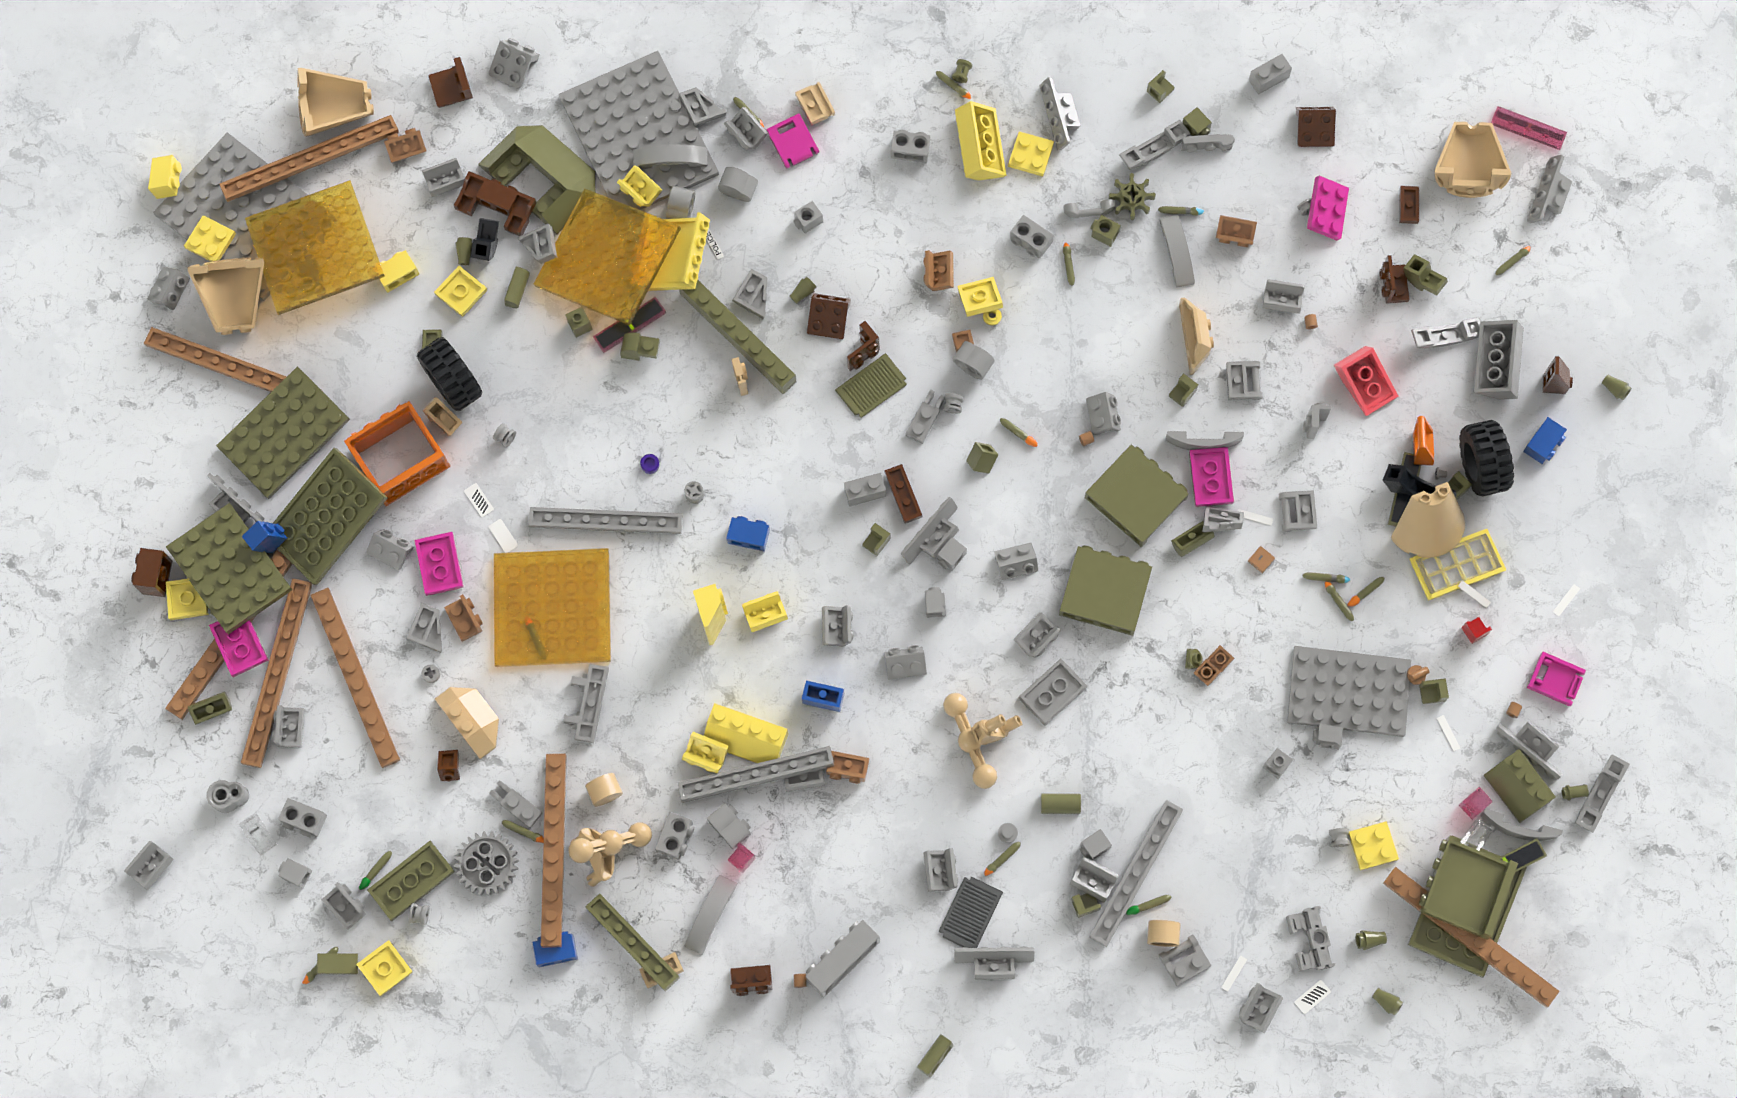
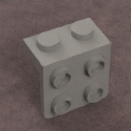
[489,38,540,88]

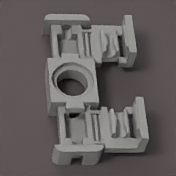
[1286,906,1335,972]

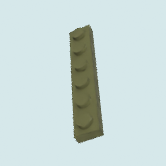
[585,893,680,991]

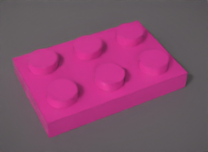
[1307,175,1349,241]
[1189,447,1234,507]
[415,532,464,596]
[209,620,269,677]

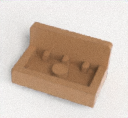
[1216,215,1257,247]
[923,250,954,291]
[826,751,870,784]

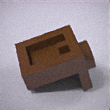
[437,750,460,782]

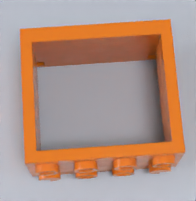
[344,401,451,506]

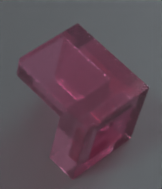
[1459,787,1492,820]
[728,842,756,873]

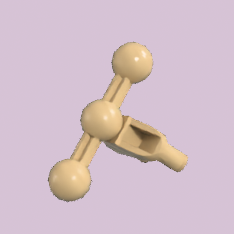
[943,693,1022,789]
[568,822,652,887]

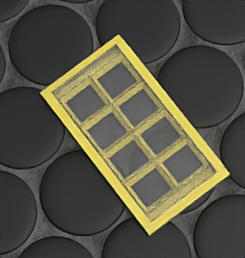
[1409,529,1506,601]

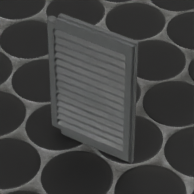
[939,876,1003,948]

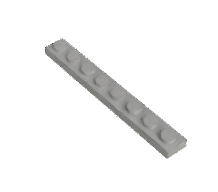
[528,507,683,534]
[678,746,835,803]
[1089,800,1183,947]

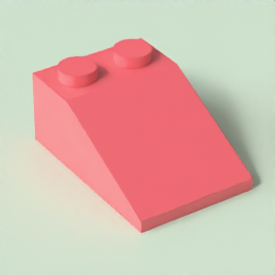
[1334,346,1399,416]

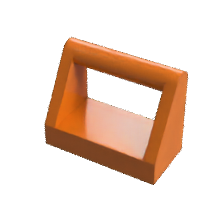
[1413,416,1434,465]

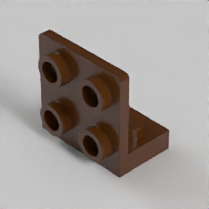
[428,57,473,108]
[1296,107,1336,147]
[1379,255,1410,304]
[807,293,851,339]
[847,321,880,371]
[730,965,773,996]

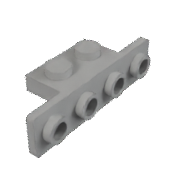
[1039,77,1080,150]
[1527,155,1572,223]
[207,473,265,523]
[901,497,959,564]
[1496,721,1562,779]
[954,946,1034,980]

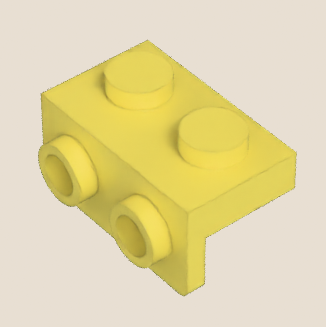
[617,166,662,207]
[742,591,788,632]
[682,732,729,773]

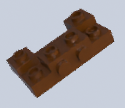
[454,171,537,236]

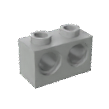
[891,130,930,163]
[1010,215,1054,258]
[278,798,327,838]
[655,812,695,860]

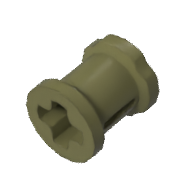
[952,59,972,83]

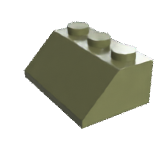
[1483,749,1556,823]

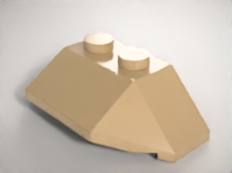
[1179,298,1214,375]
[435,687,499,759]

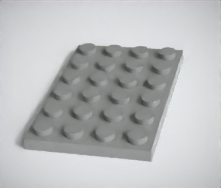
[1287,646,1411,737]

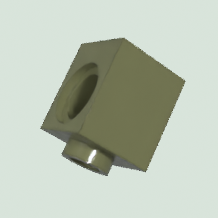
[1182,107,1212,136]
[1090,215,1121,247]
[565,307,593,338]

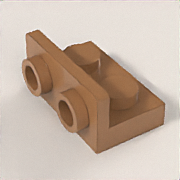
[384,128,427,163]
[444,594,483,642]

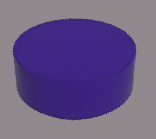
[640,454,660,474]

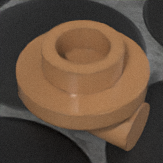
[1407,665,1430,685]

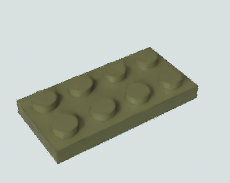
[367,840,455,921]

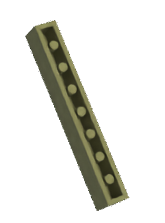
[679,280,797,394]

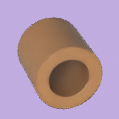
[1304,314,1318,329]
[1079,431,1095,446]
[1506,702,1522,718]
[794,974,807,988]

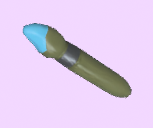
[1158,206,1204,216]
[1302,572,1350,583]

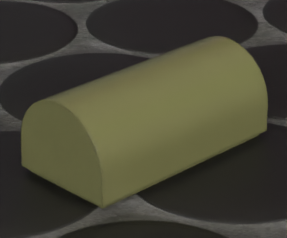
[504,267,530,308]
[1171,521,1215,557]
[187,691,232,725]
[1041,793,1081,814]
[917,1034,953,1077]

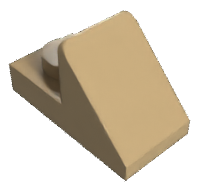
[423,397,462,436]

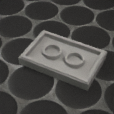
[1018,658,1087,726]

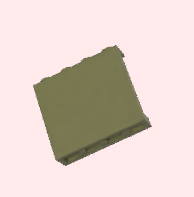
[1084,444,1189,548]
[1059,545,1153,636]
[1419,835,1518,940]

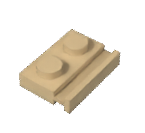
[795,82,835,125]
[731,357,748,396]

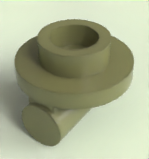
[1185,649,1203,669]

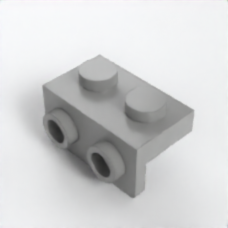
[724,107,769,150]
[422,158,465,197]
[147,267,189,310]
[1263,279,1304,314]
[1086,392,1121,435]
[1303,403,1331,439]
[366,529,414,570]
[994,543,1038,580]
[822,605,853,647]
[1013,612,1061,657]
[884,645,927,680]
[272,705,305,748]
[124,841,174,890]
[923,848,958,892]
[1070,857,1119,903]
[321,882,366,930]
[1239,983,1283,1033]

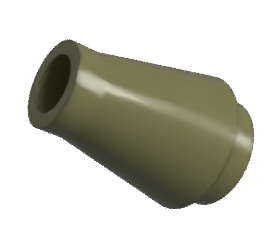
[455,237,473,265]
[789,277,817,304]
[1602,374,1632,400]
[1355,930,1387,950]
[1372,988,1404,1016]

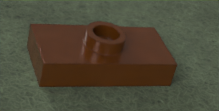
[1399,186,1419,224]

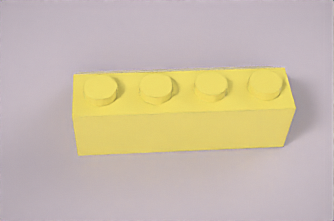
[955,101,1007,181]
[693,584,728,645]
[704,703,789,763]

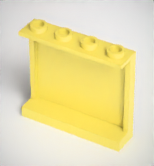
[630,212,710,291]

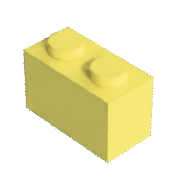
[148,155,182,199]
[373,250,419,293]

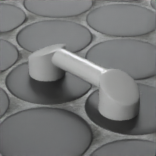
[1063,199,1115,218]

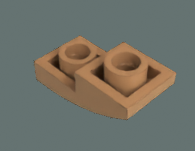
[1194,645,1235,686]

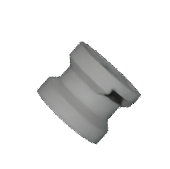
[943,393,964,414]
[493,423,516,447]
[684,481,704,504]
[1329,828,1350,847]
[409,903,430,925]

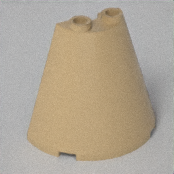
[297,68,374,136]
[1435,122,1511,198]
[187,258,264,335]
[1391,482,1465,558]

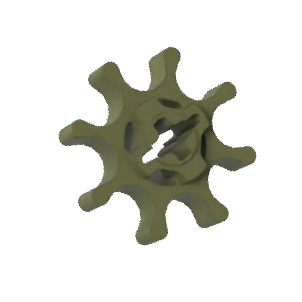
[1109,173,1156,220]

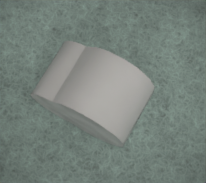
[718,167,758,202]
[666,186,695,219]
[953,341,994,380]
[206,780,249,813]

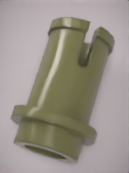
[1561,784,1589,801]

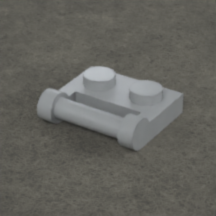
[1226,361,1263,400]
[1279,490,1317,532]
[1159,935,1212,986]

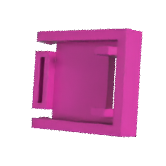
[766,113,819,169]
[1527,651,1586,706]

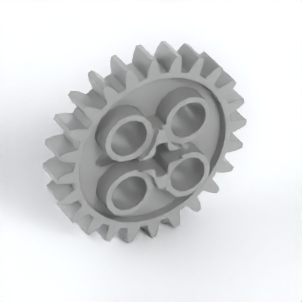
[454,831,519,896]

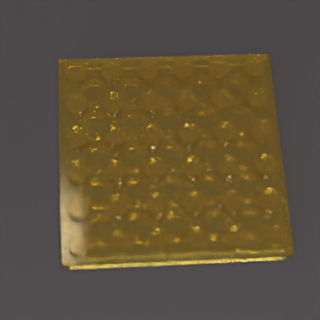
[245,180,385,315]
[533,189,681,326]
[494,548,611,667]

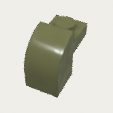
[1404,254,1448,296]
[620,333,660,361]

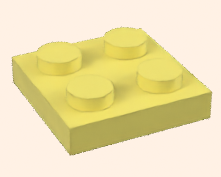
[1008,131,1054,177]
[184,215,236,261]
[434,266,487,317]
[957,277,1003,317]
[166,579,209,620]
[1348,821,1399,871]
[356,940,413,997]

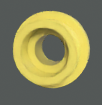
[983,309,1002,326]

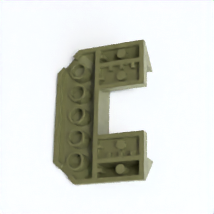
[478,125,596,234]

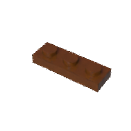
[884,464,923,524]

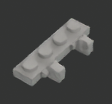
[563,664,609,743]

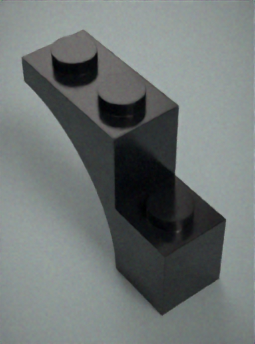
[1383,464,1457,498]

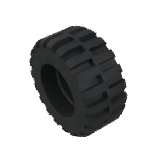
[416,337,482,411]
[1459,420,1514,497]

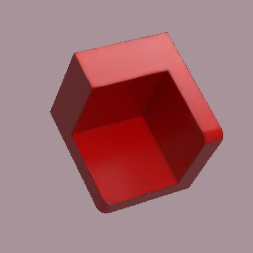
[1461,617,1492,644]

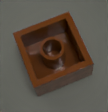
[131,548,173,597]

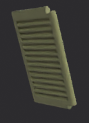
[835,353,907,418]

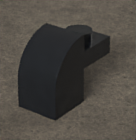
[471,218,499,261]

